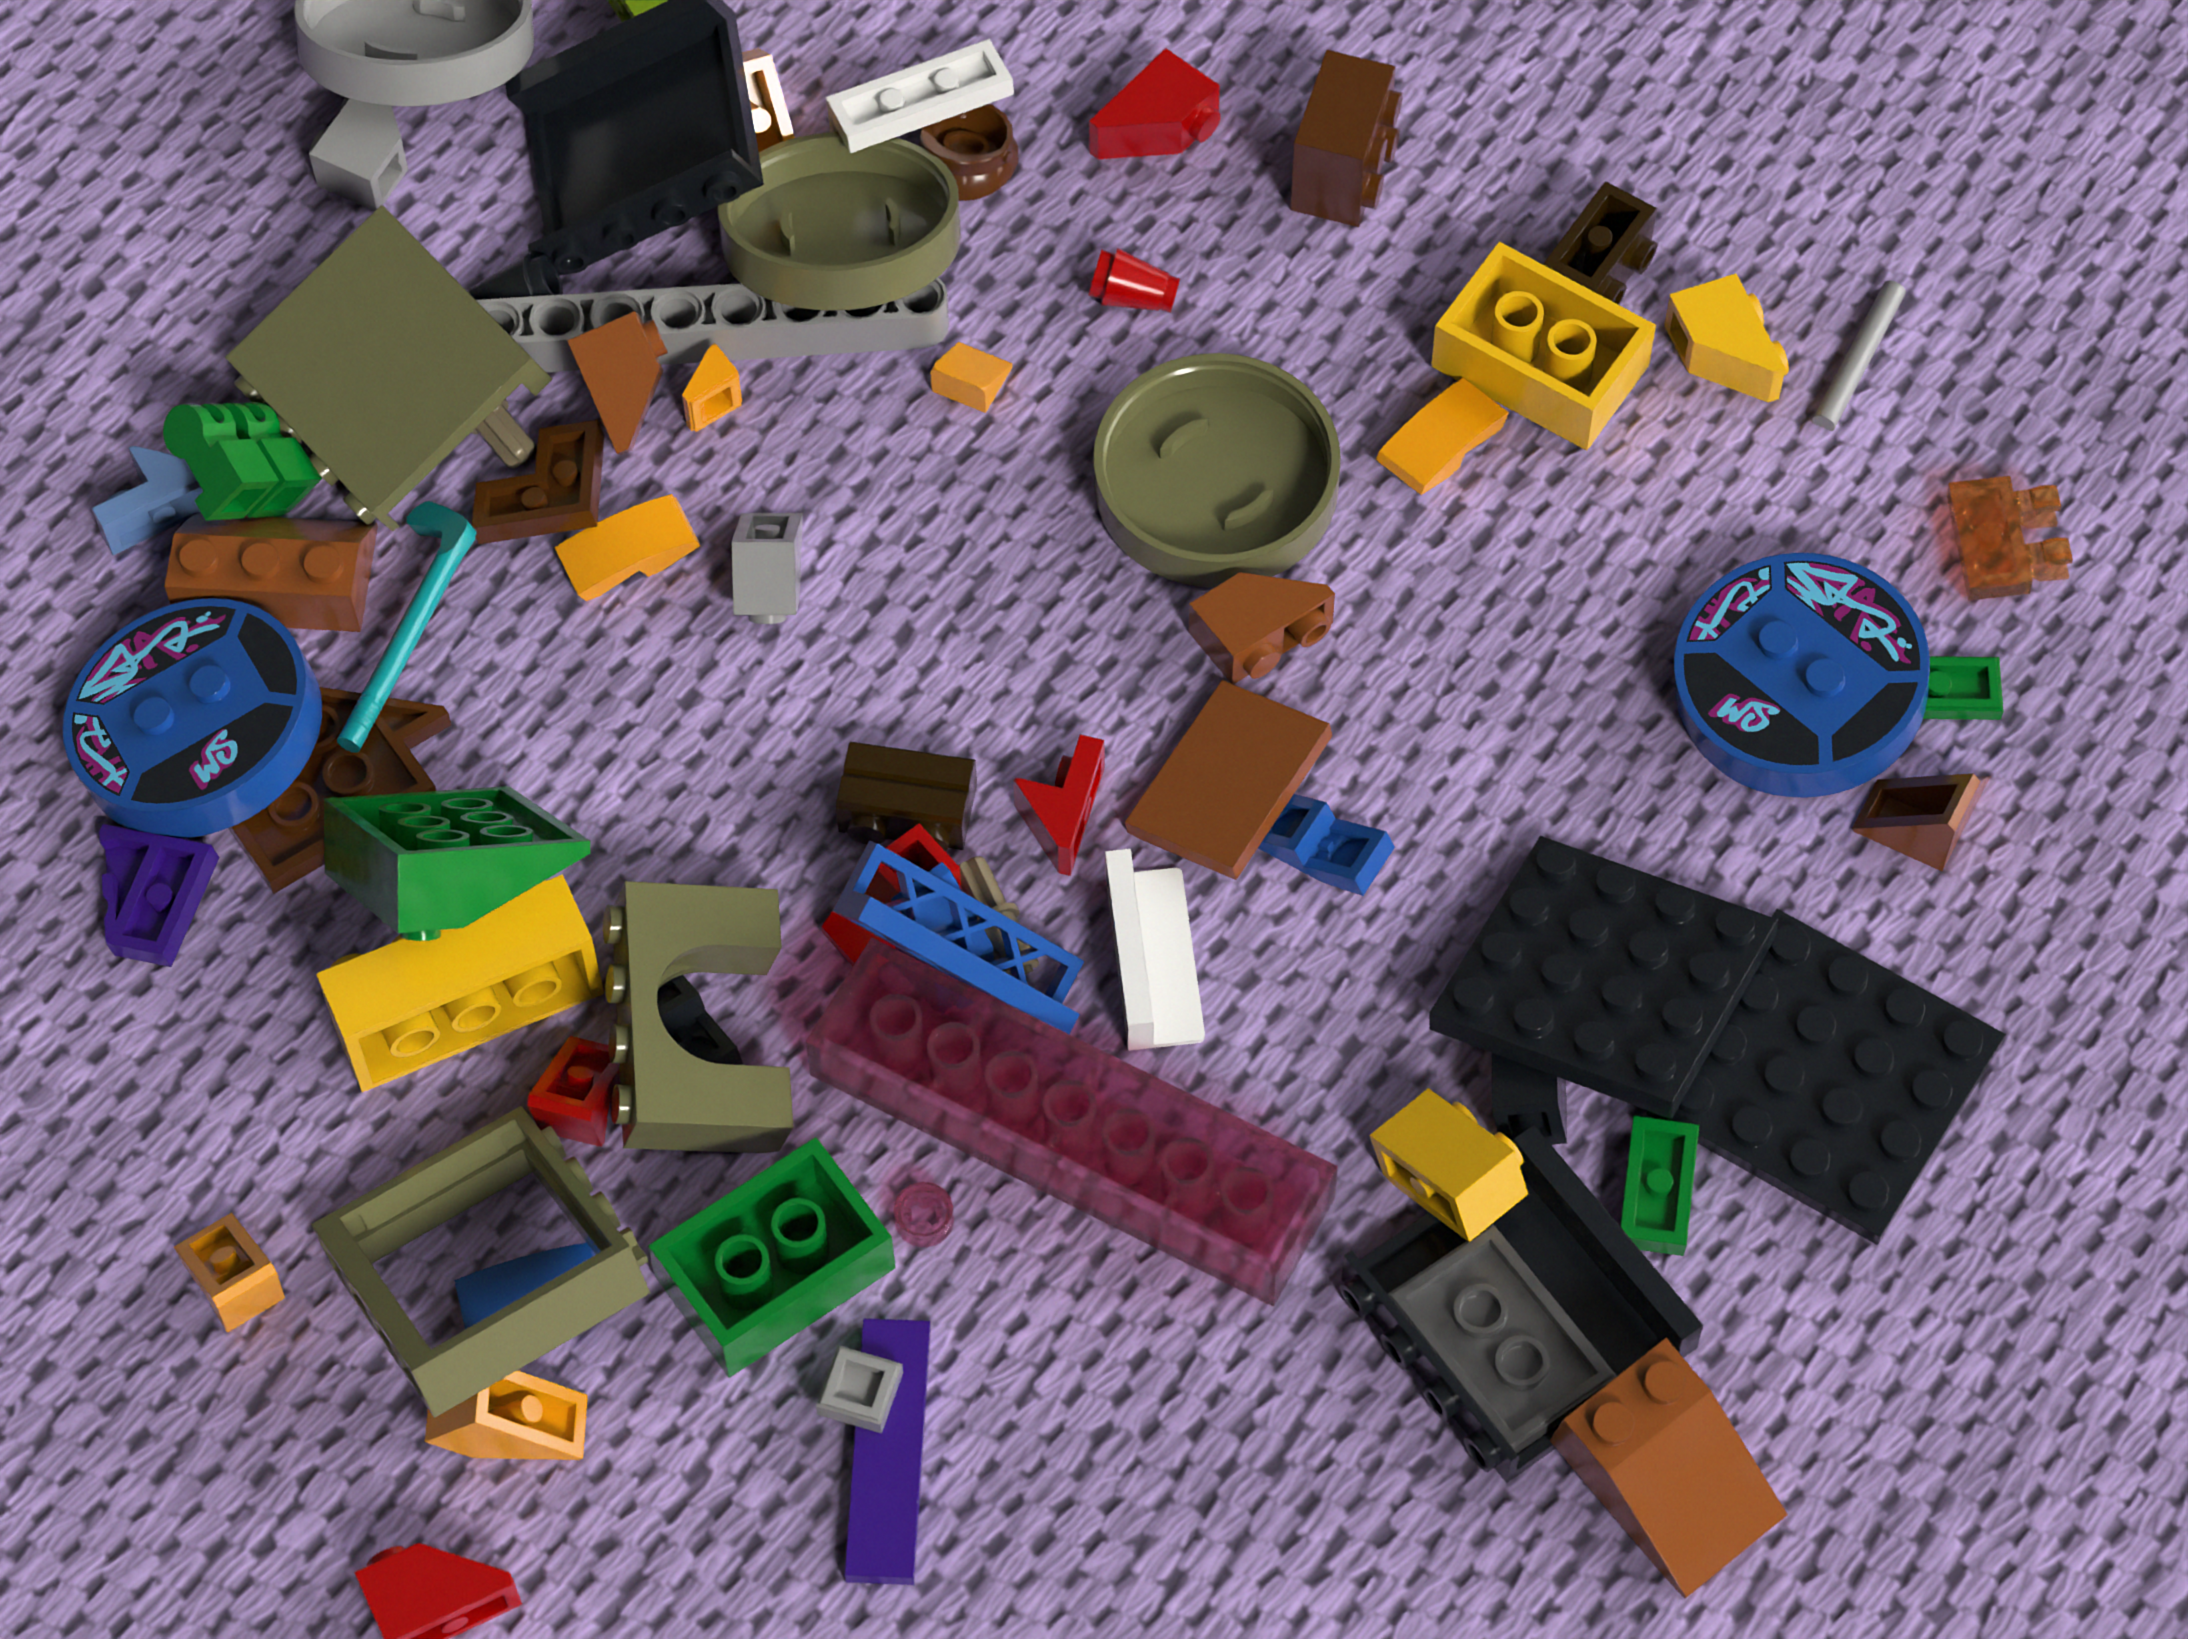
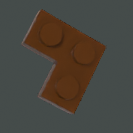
[472,420,605,544]

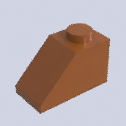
[567,311,668,455]

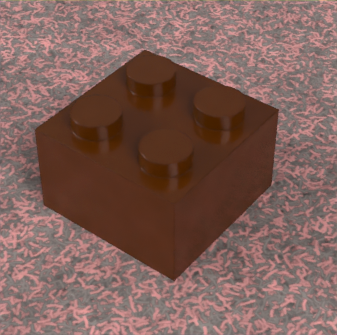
[1291,49,1403,227]

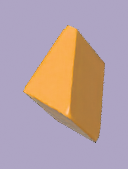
[930,342,1013,413]
[682,343,742,432]

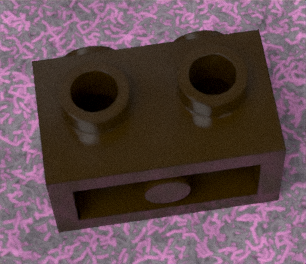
[1543,181,1658,305]

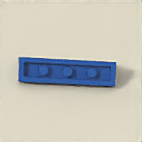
[833,841,1084,1037]

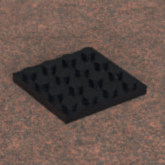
[1429,836,1778,1119]
[1646,908,2006,1245]

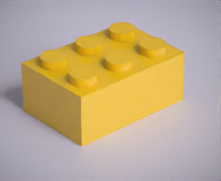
[1431,242,1656,451]

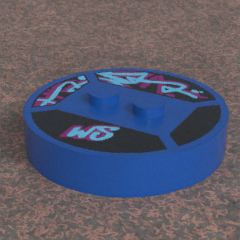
[1674,553,1930,798]
[63,598,322,838]

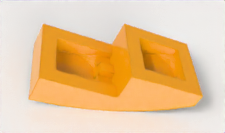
[1376,377,1509,495]
[554,494,701,602]

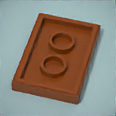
[1125,680,1332,880]

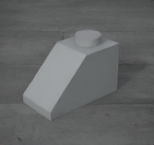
[732,513,803,624]

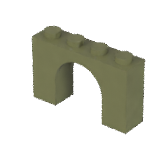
[603,881,794,1153]

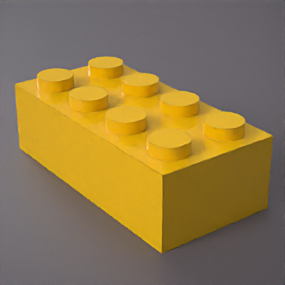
[316,874,604,1092]

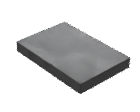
[1388,1224,1617,1453]

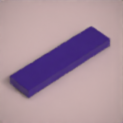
[845,1318,931,1585]

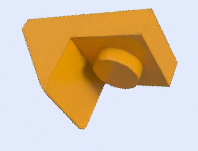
[174,1212,285,1332]

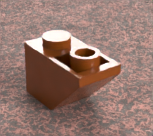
[1189,572,1335,684]

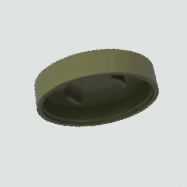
[718,132,961,311]
[1093,353,1341,588]

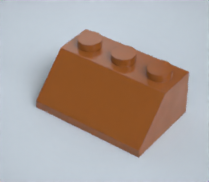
[164,513,378,632]

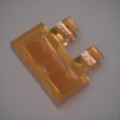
[1946,476,2073,601]

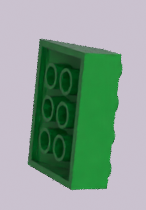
[324,786,590,941]

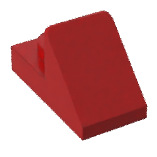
[1013,734,1105,876]
[527,1036,620,1147]

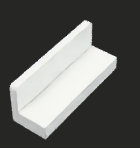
[826,39,1014,153]
[1105,849,1205,1051]

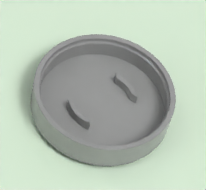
[294,0,534,106]

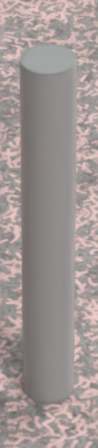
[1812,281,1906,431]

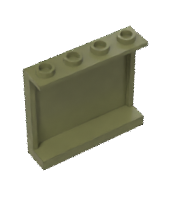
[225,205,553,531]

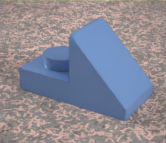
[92,446,203,555]

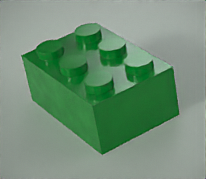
[648,1137,896,1378]

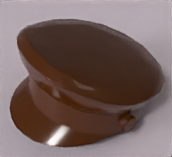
[918,104,1019,201]

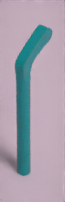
[337,501,477,753]

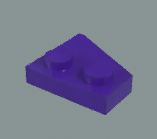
[99,824,220,967]

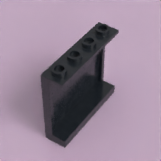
[505,0,764,276]
[1340,1125,1703,1483]

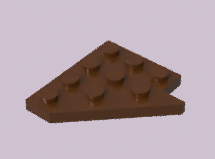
[228,687,452,894]

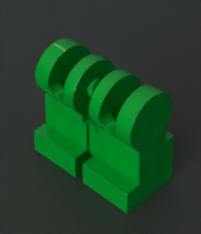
[163,402,322,520]

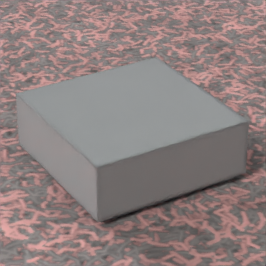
[816,1345,903,1433]

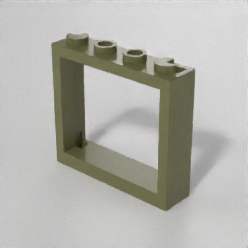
[311,1106,650,1418]

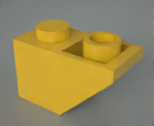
[1664,273,1789,402]

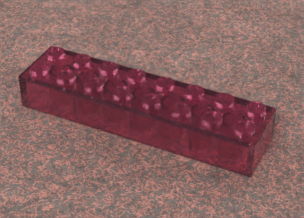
[805,937,1338,1307]

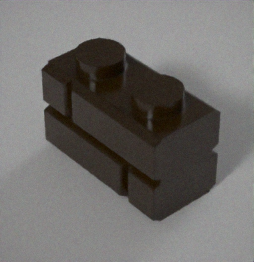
[836,741,977,851]

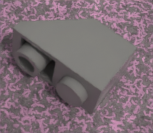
[309,97,408,211]

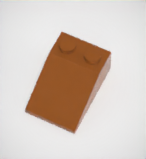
[1550,1338,1788,1599]

